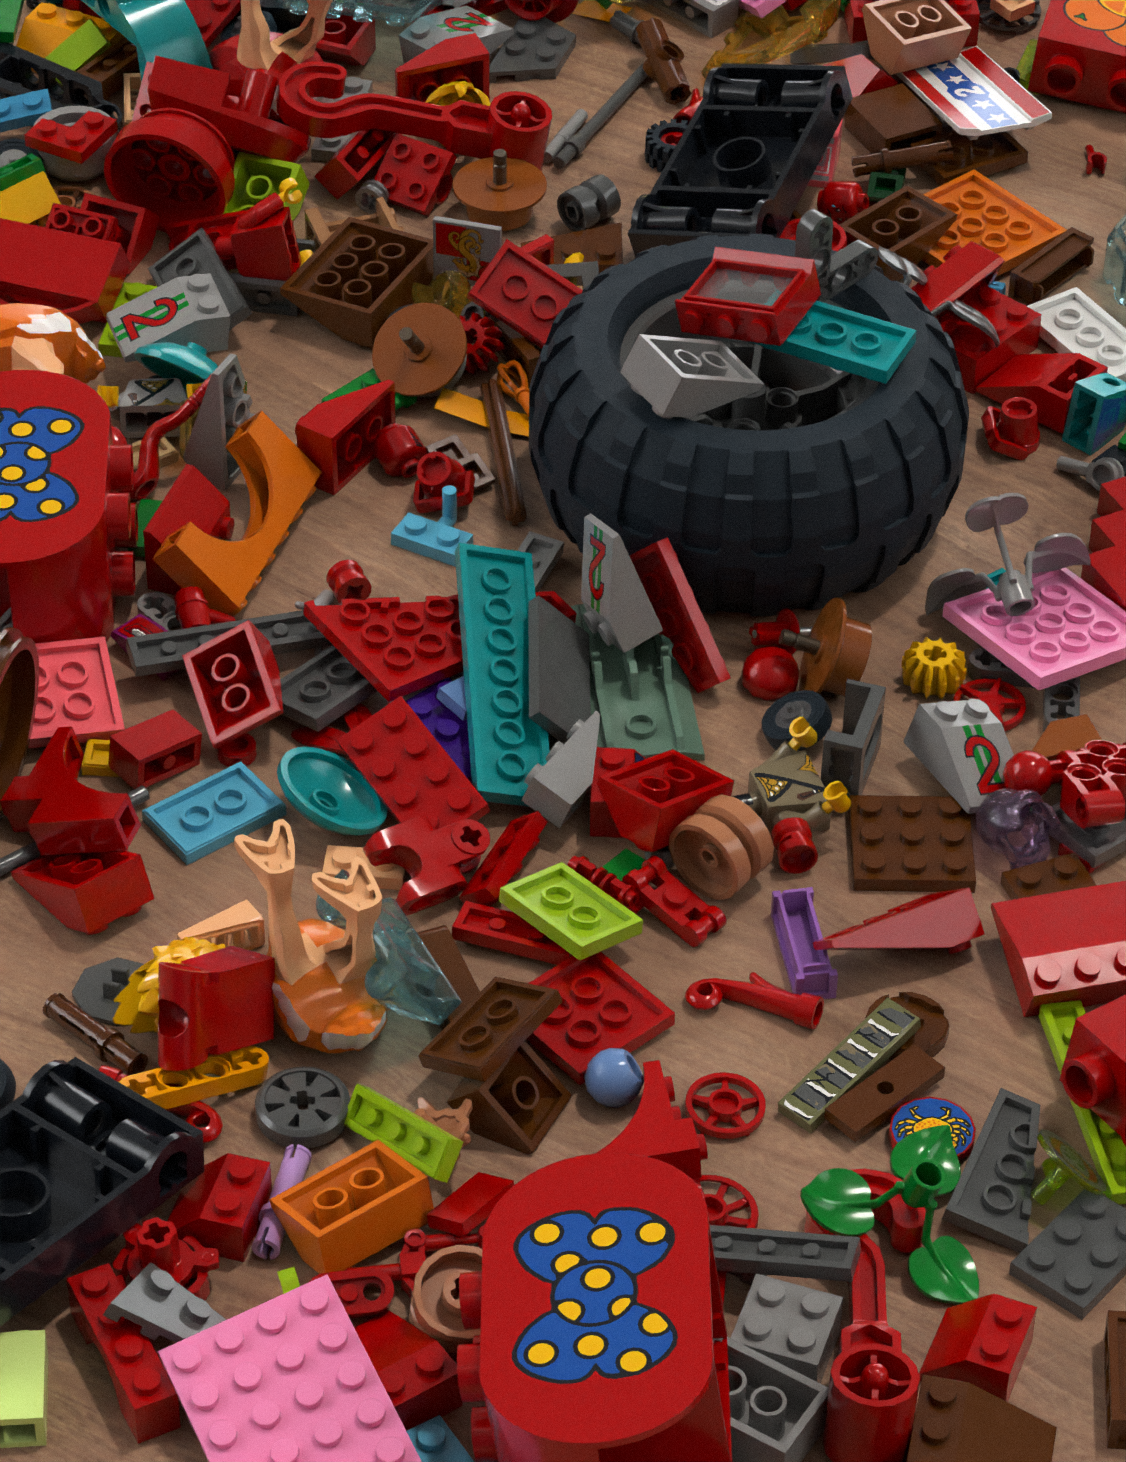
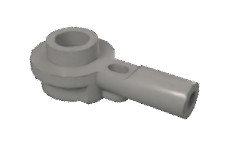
[1056,456,1124,492]

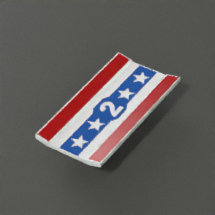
[896,45,1052,140]

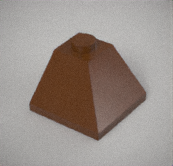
[446,1041,572,1155]

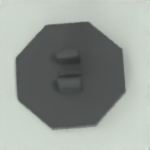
[72,957,144,1027]

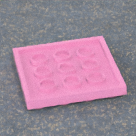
[942,567,1126,690]

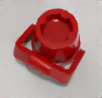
[981,397,1040,460]
[413,452,475,513]

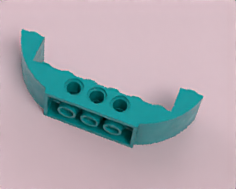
[46,0,212,81]

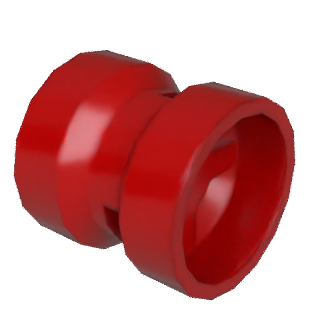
[771,817,818,874]

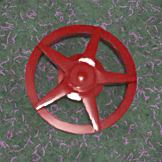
[954,678,1026,731]
[685,1072,766,1139]

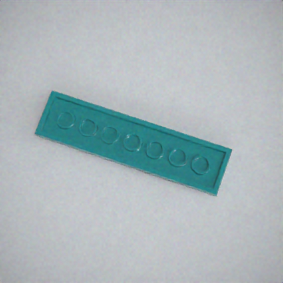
[455,543,550,807]

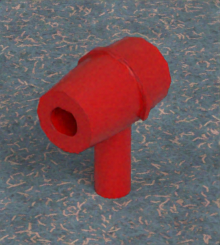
[174,586,235,629]

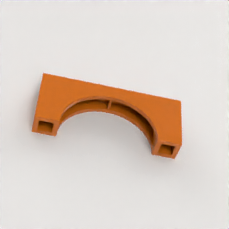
[153,411,322,616]

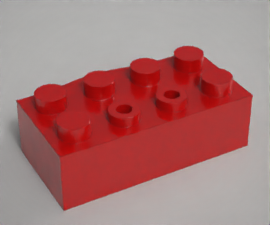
[0,218,130,324]

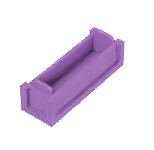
[771,887,838,999]

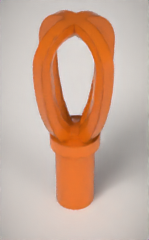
[497,360,530,417]

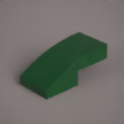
[867,168,907,202]

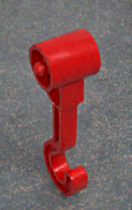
[276,61,552,171]
[804,1168,926,1462]

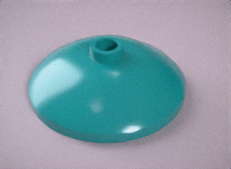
[134,342,218,390]
[277,747,388,836]

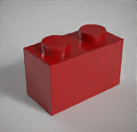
[108,709,202,789]

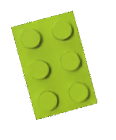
[499,862,643,961]

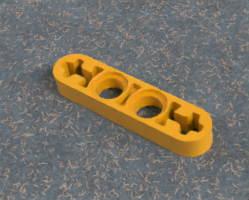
[119,1046,269,1110]

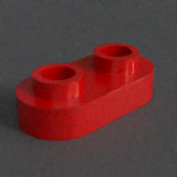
[308,1267,395,1318]

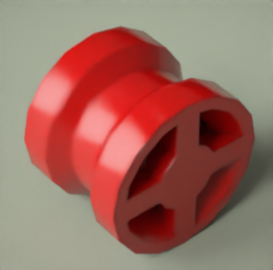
[326,559,372,604]

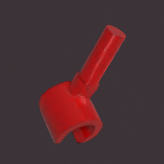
[1085,144,1107,175]

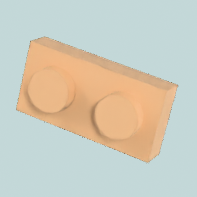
[322,845,406,890]

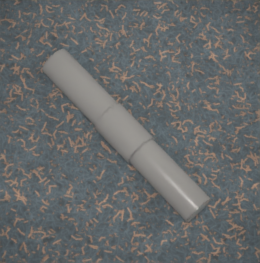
[544,109,588,163]

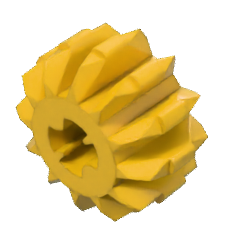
[901,637,967,699]

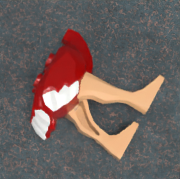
[208,0,335,121]

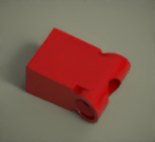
[158,946,275,1071]

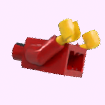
[216,178,313,281]

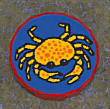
[888,1097,976,1163]

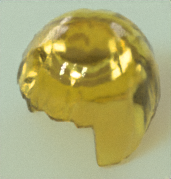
[411,269,471,320]

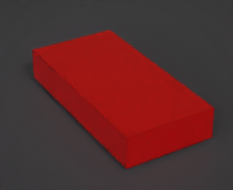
[427,1172,514,1237]

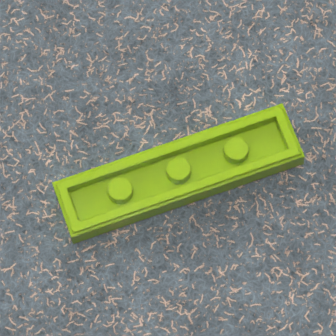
[344,1084,464,1183]

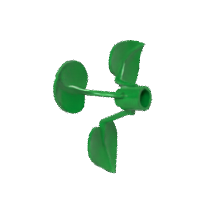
[800,1125,979,1305]

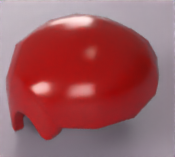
[741,646,799,701]

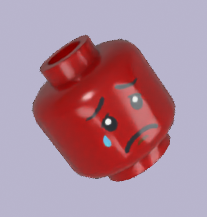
[817,181,869,224]

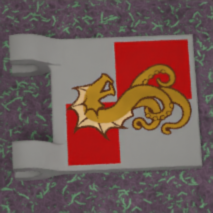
[431,216,502,303]

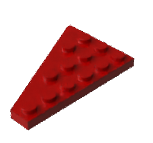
[303,591,577,702]

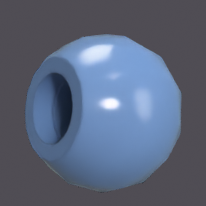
[584,1048,644,1108]

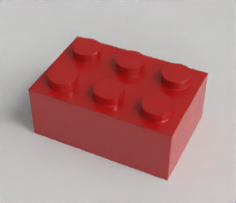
[938,286,1042,394]

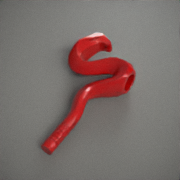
[111,374,212,500]

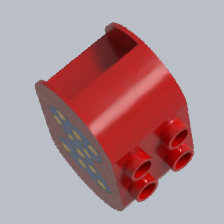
[0,370,138,643]
[457,1153,733,1462]

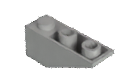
[521,711,600,829]

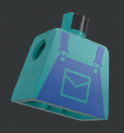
[1062,373,1126,456]

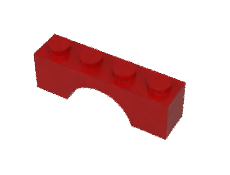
[66,1263,181,1444]

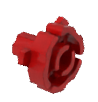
[112,1217,220,1301]

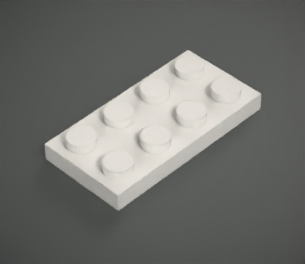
[1027,287,1126,382]

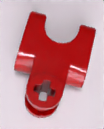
[363,816,490,916]

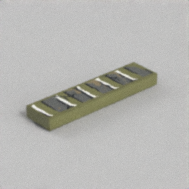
[778,998,921,1134]

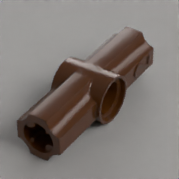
[636,17,692,105]

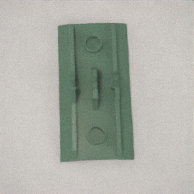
[571,604,705,760]

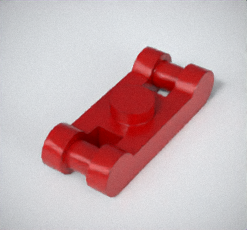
[622,855,726,947]

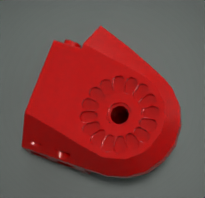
[131,55,312,163]

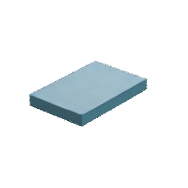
[142,761,286,865]

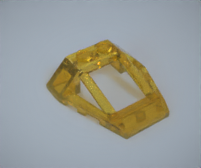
[701,0,841,79]

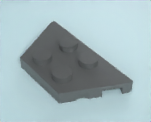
[489,17,576,83]

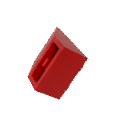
[976,353,1108,434]

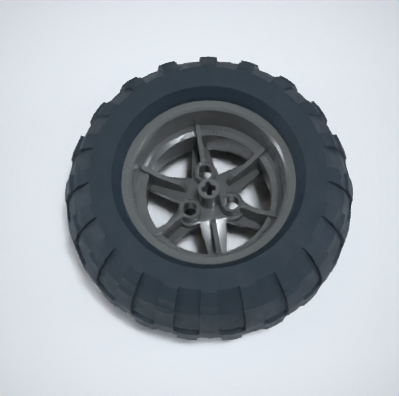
[529,234,969,616]

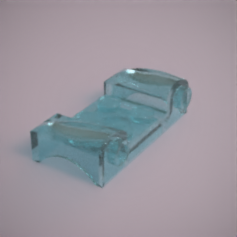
[316,869,462,1026]

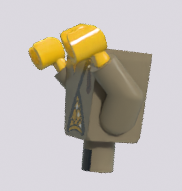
[732,717,851,835]

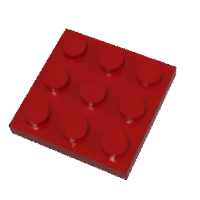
[526,952,675,1085]

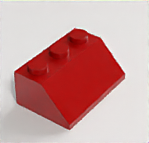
[911,241,1005,320]
[143,464,235,595]
[597,749,734,852]

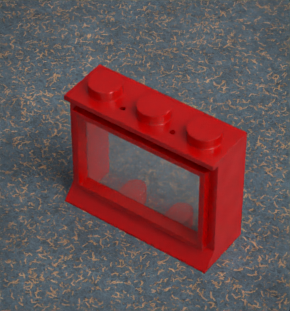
[675,247,821,346]

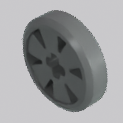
[255,1066,350,1149]

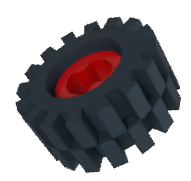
[645,119,688,172]

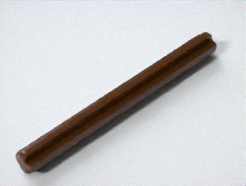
[480,379,527,526]

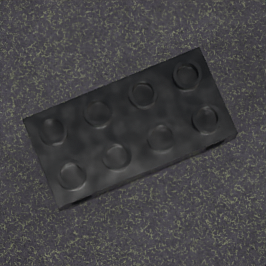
[628,63,853,257]
[0,1057,205,1326]

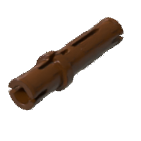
[851,140,953,178]
[43,993,148,1075]

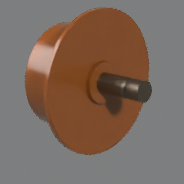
[453,149,547,231]
[779,597,872,697]

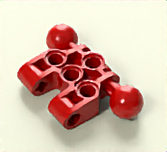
[1003,740,1126,828]

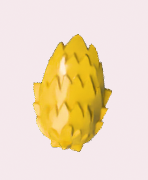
[112,937,226,1034]

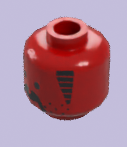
[373,423,427,478]

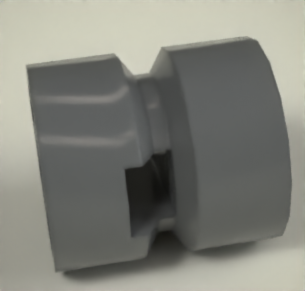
[557,174,621,232]

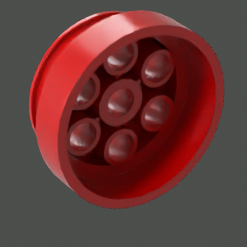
[104,108,235,233]

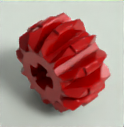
[460,312,504,374]

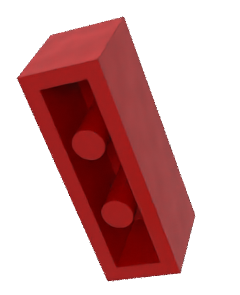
[314,128,400,200]

